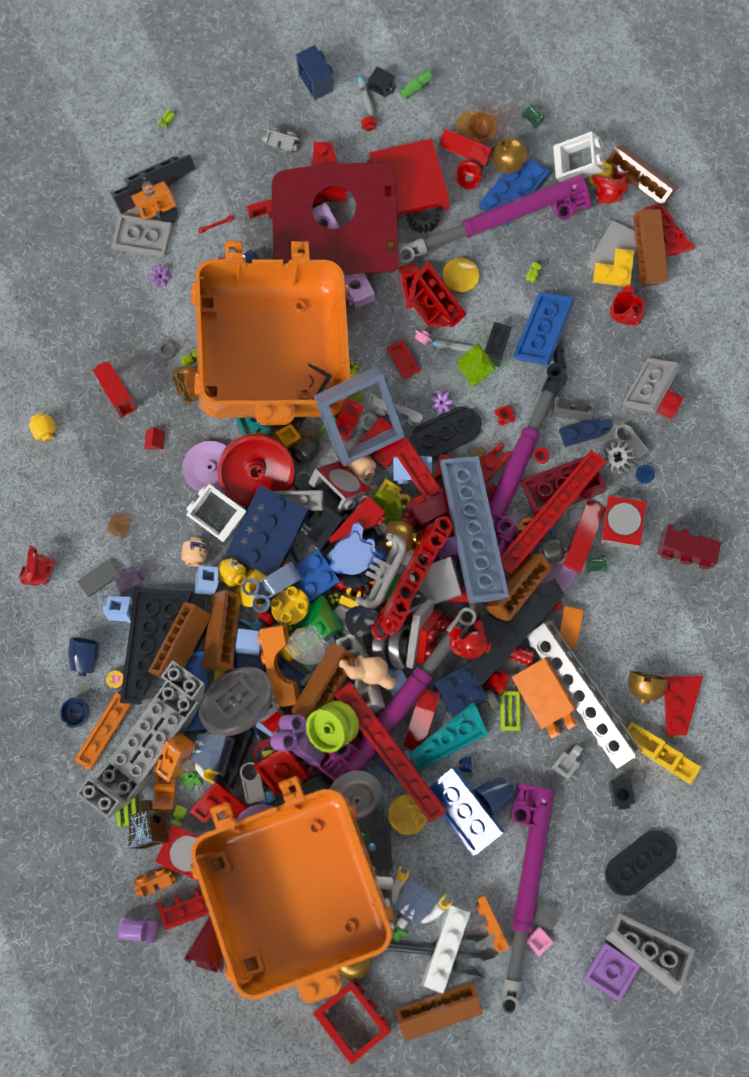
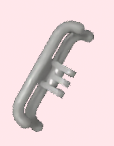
[355,533,407,609]

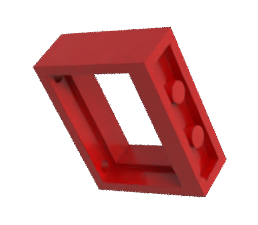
[313,981,391,1065]

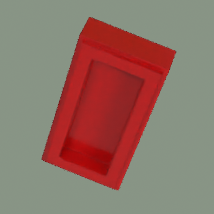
[386,339,420,380]

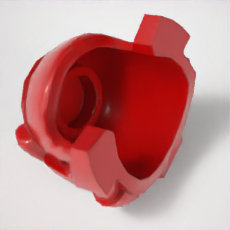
[592,172,629,204]
[610,286,645,326]
[19,545,56,586]
[449,620,492,659]

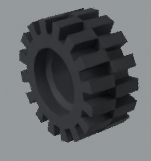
[407,207,440,233]

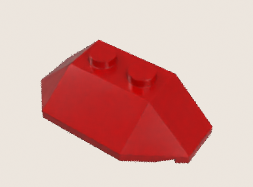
[408,262,466,327]

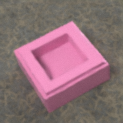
[527,927,554,956]

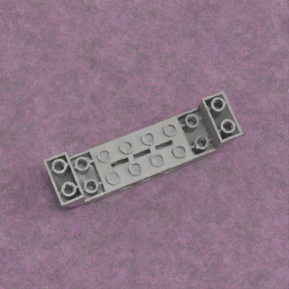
[76,660,205,818]

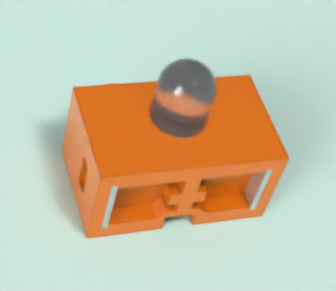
[131,181,176,221]
[154,733,196,783]

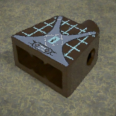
[128,800,169,849]

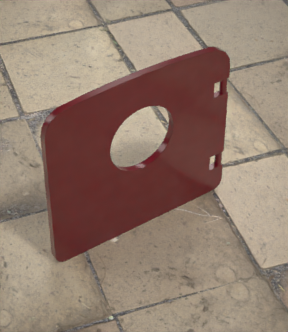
[271,163,399,275]

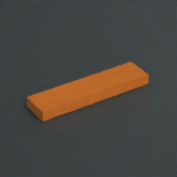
[74,692,132,771]

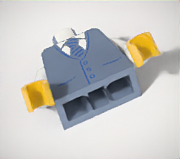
[190,731,235,784]
[392,866,454,930]

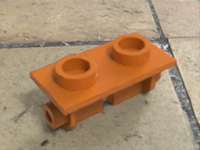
[133,866,176,897]

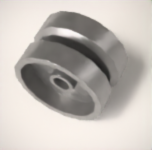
[372,625,411,668]

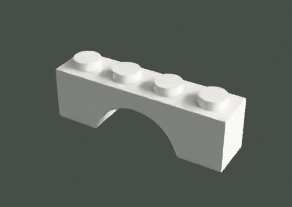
[336,634,385,713]
[421,906,470,993]

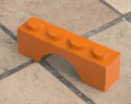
[258,624,299,707]

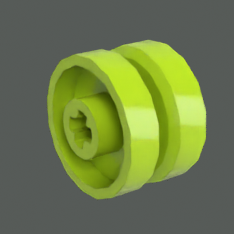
[306,701,359,753]

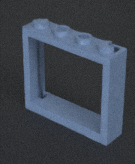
[314,367,405,466]

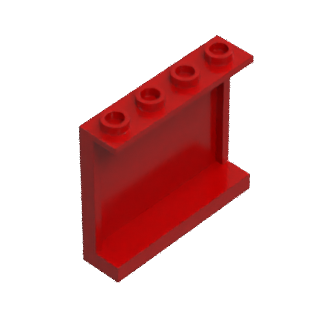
[366,138,450,216]

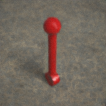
[198,215,234,234]

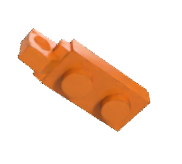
[475,896,509,953]

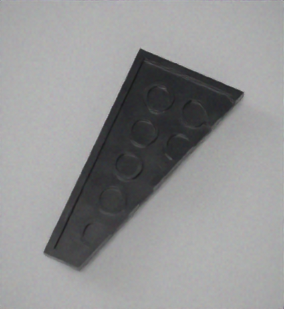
[462,578,565,686]
[120,588,193,705]

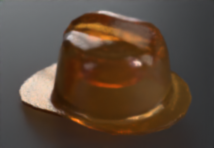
[456,111,498,142]

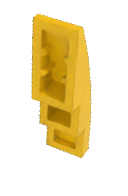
[627,722,702,785]

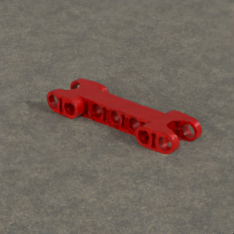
[371,516,453,640]

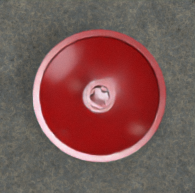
[217,433,294,507]

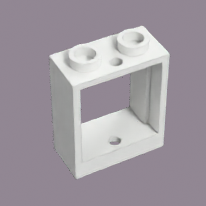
[553,132,604,182]
[186,484,246,543]

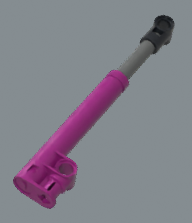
[489,363,568,557]

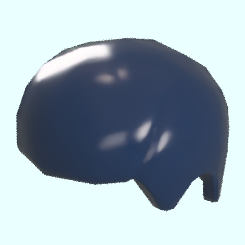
[60,697,90,728]

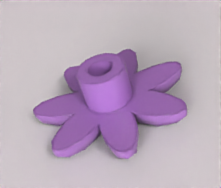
[148,264,172,288]
[431,390,454,415]

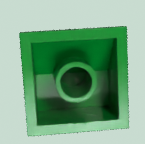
[295,595,344,653]

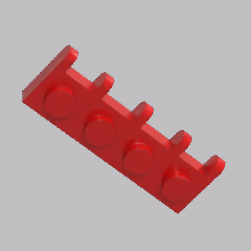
[157,888,209,930]

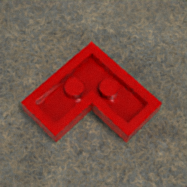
[190,780,246,824]

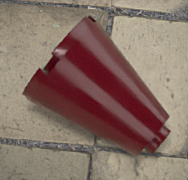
[184,916,225,973]

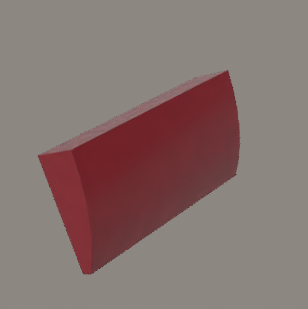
[520,456,606,517]

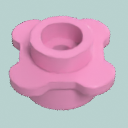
[414,329,432,346]

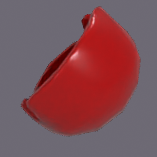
[455,160,483,190]

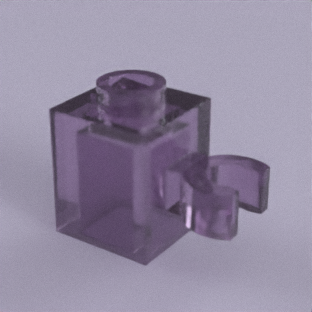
[112,566,145,596]

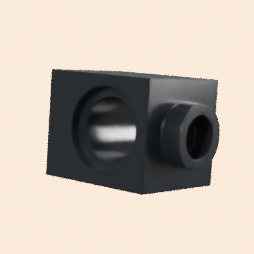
[368,66,396,98]
[608,779,635,810]

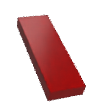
[394,441,441,498]

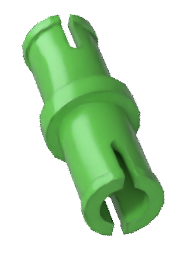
[399,69,433,100]

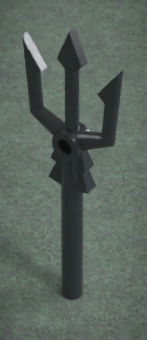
[384,935,496,978]

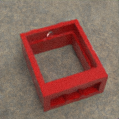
[93,361,137,418]

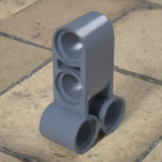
[242,562,302,613]

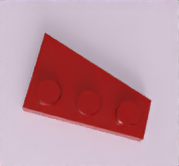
[643,203,695,257]
[664,676,703,736]

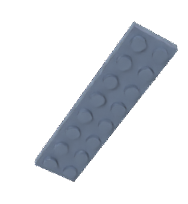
[440,456,509,604]

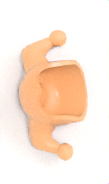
[339,655,397,690]

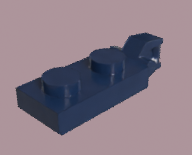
[559,418,613,448]

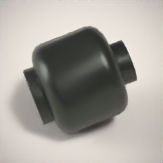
[292,435,320,463]
[538,536,568,563]

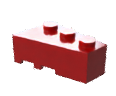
[312,142,347,202]

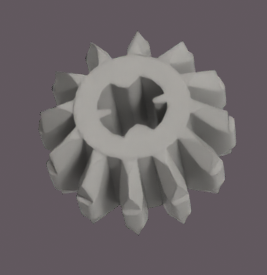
[604,440,637,473]

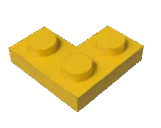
[593,248,634,287]

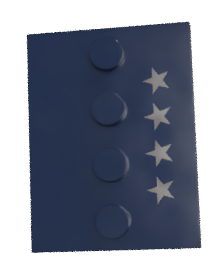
[226,485,310,576]

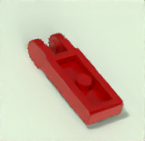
[480,442,512,482]

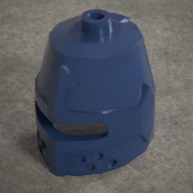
[68,637,100,676]
[473,778,515,815]

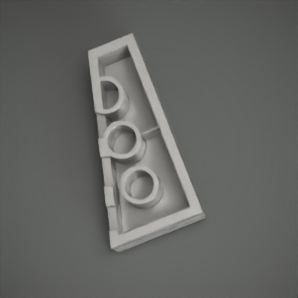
[606,913,695,993]

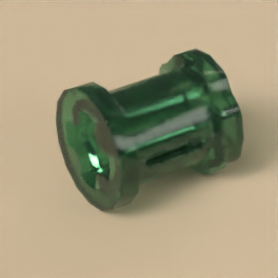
[521,104,545,128]
[585,555,607,574]

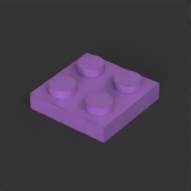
[583,943,640,1002]

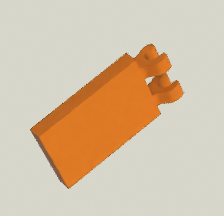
[512,658,578,739]

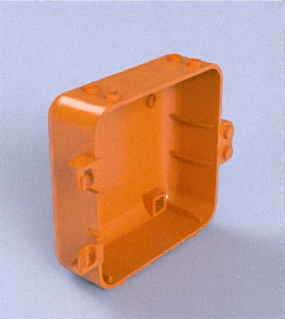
[191,241,354,425]
[190,776,395,1003]

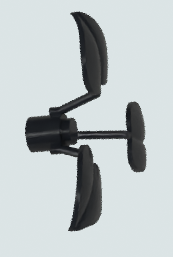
[342,568,427,636]

